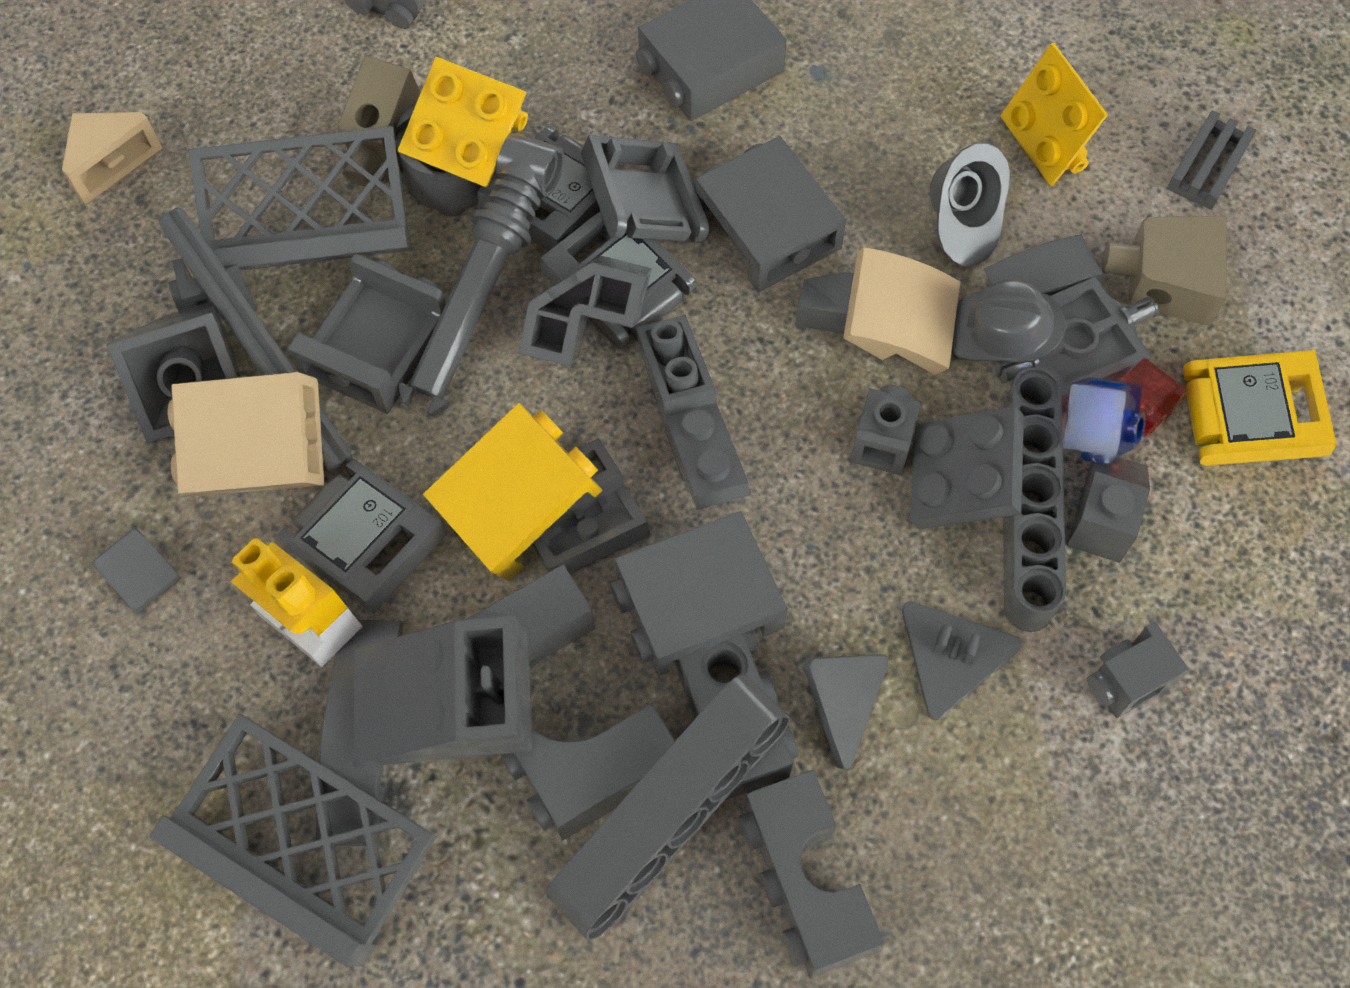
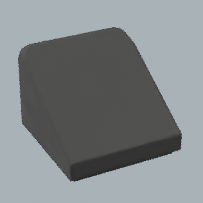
[92,528,181,614]

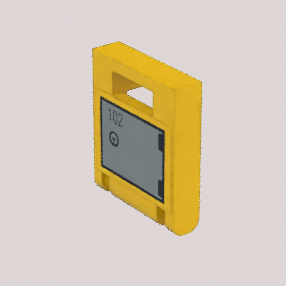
[1183,350,1337,466]

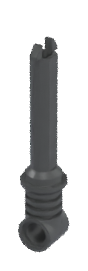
[399,131,564,416]

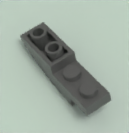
[636,315,749,510]

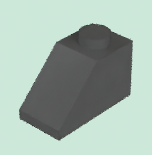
[1067,449,1150,563]

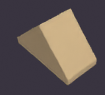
[62,112,162,205]

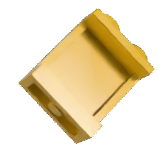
[423,403,603,582]

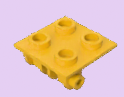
[1000,43,1108,186]
[397,56,528,188]

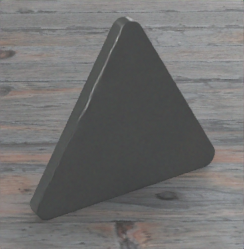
[902,601,1022,720]
[804,654,888,770]

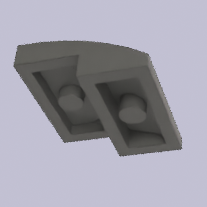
[532,438,651,574]

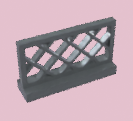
[188,126,413,271]
[149,714,437,967]

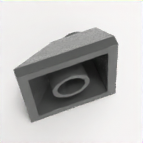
[106,301,241,443]

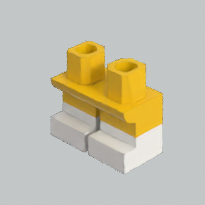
[230,538,363,667]

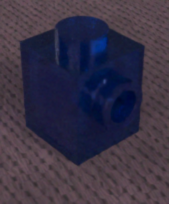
[1063,377,1145,463]

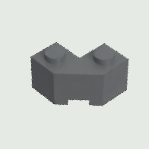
[518,256,652,366]

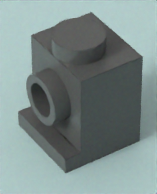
[850,385,921,475]
[1087,621,1189,718]

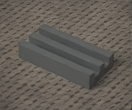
[1167,110,1257,210]

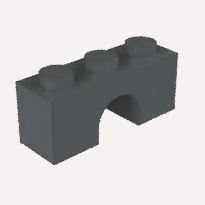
[738,769,885,979]

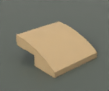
[843,247,960,375]

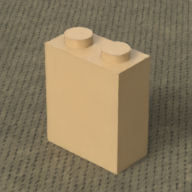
[168,372,324,496]

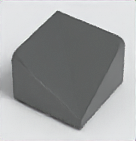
[795,273,854,334]

